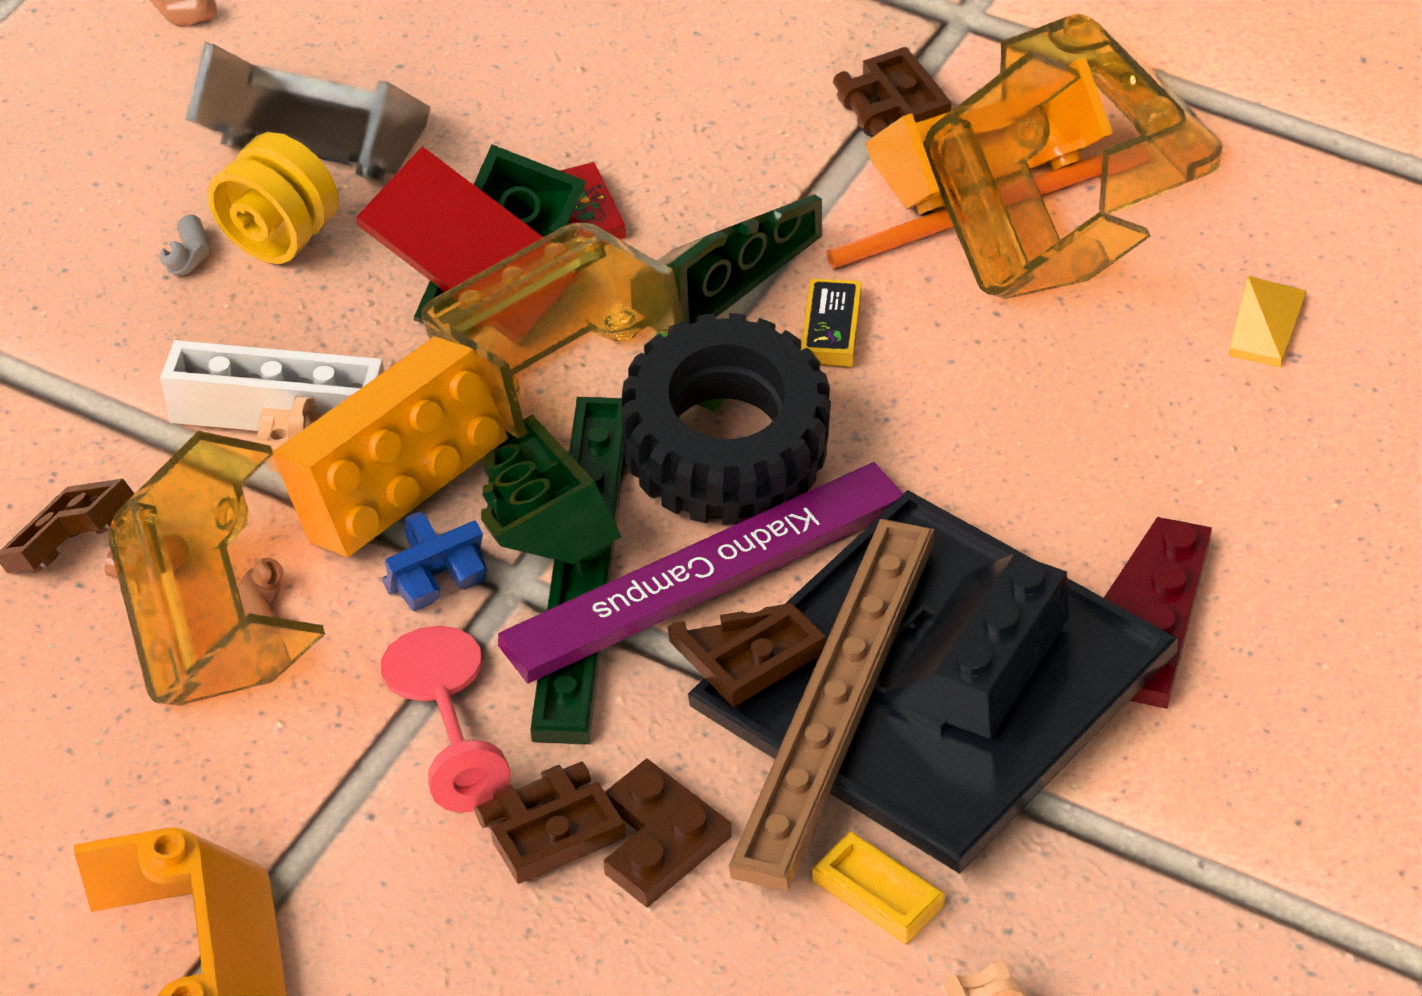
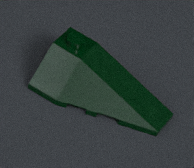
[414,144,586,339]
[636,194,822,333]
[481,414,622,564]

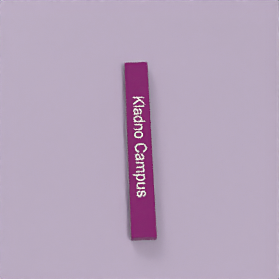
[498,462,903,684]

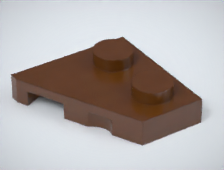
[668,603,826,707]

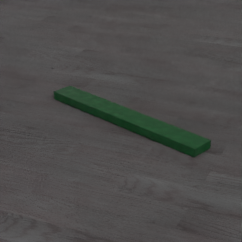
[530,397,626,744]

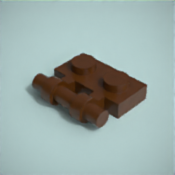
[833,46,952,137]
[474,761,626,884]

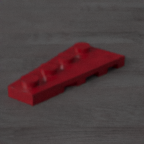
[1104,517,1212,709]

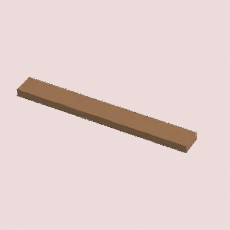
[729,519,935,891]

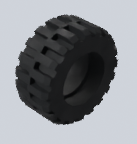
[622,313,831,525]

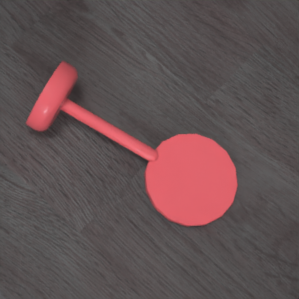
[381,626,511,813]

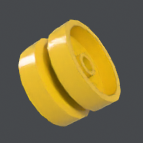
[207,132,339,265]

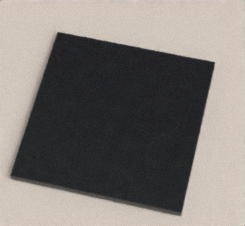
[688,490,1178,874]

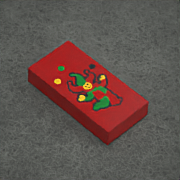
[560,162,626,250]

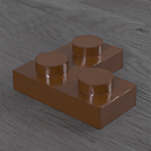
[0,478,136,573]
[603,758,732,908]

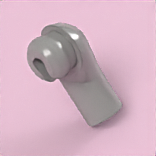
[160,215,210,276]

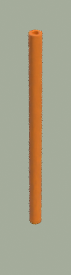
[826,140,1147,269]

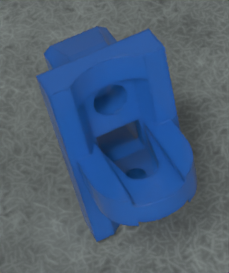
[382,512,487,611]

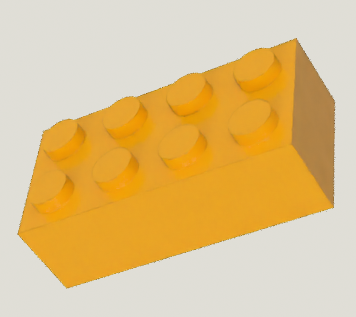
[271,336,508,558]

